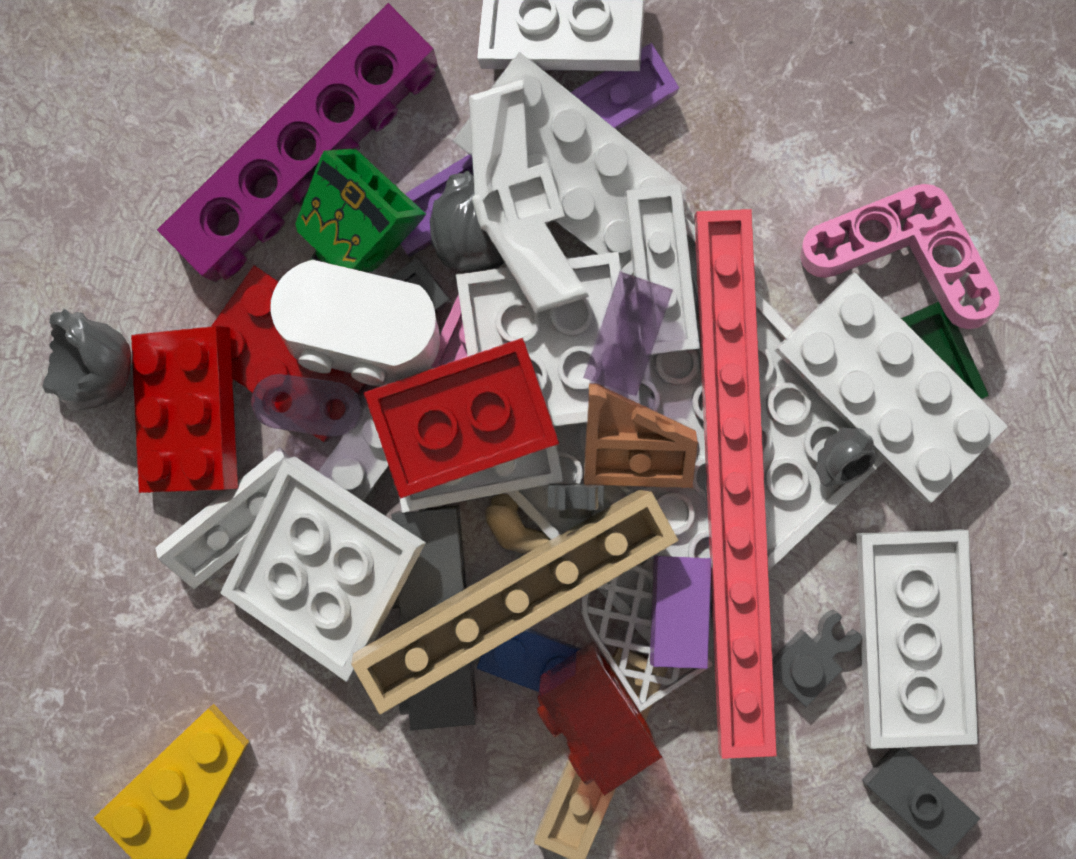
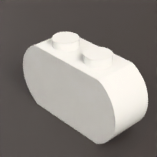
[271,260,440,386]

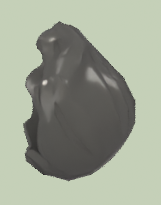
[430,171,505,274]
[42,309,132,411]

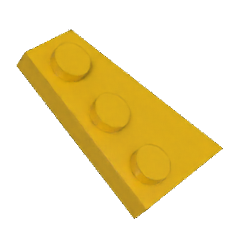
[94,704,250,859]

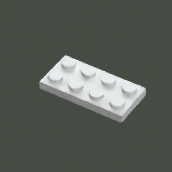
[452,51,687,269]
[774,273,1008,503]
[856,529,978,749]

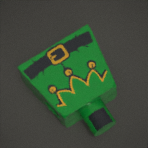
[295,149,426,273]

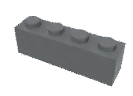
[391,505,478,731]

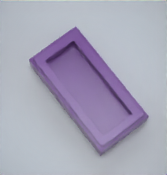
[650,556,711,669]

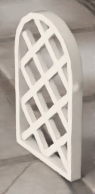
[581,565,713,712]

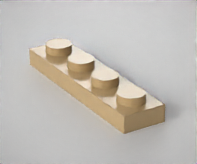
[534,647,668,859]

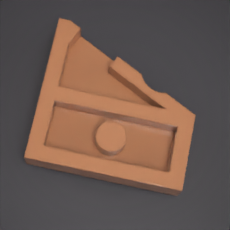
[584,383,698,488]

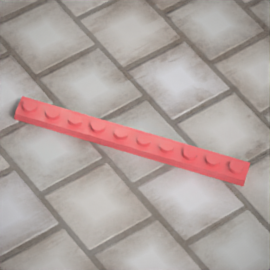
[694,209,777,759]

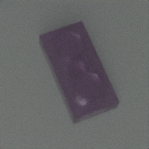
[583,271,673,396]

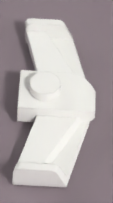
[469,79,589,313]

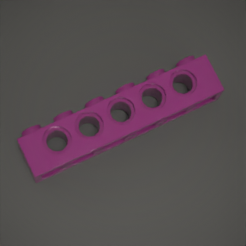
[157,3,438,283]

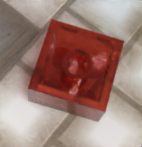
[536,641,662,796]

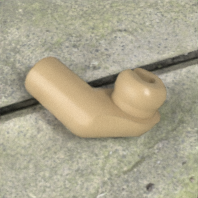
[486,493,551,554]

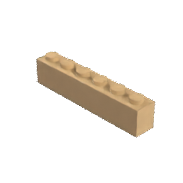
[351,490,679,715]

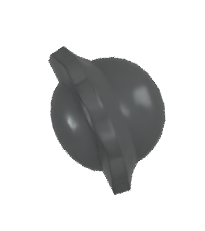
[816,428,876,487]

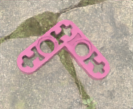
[800,184,1000,329]

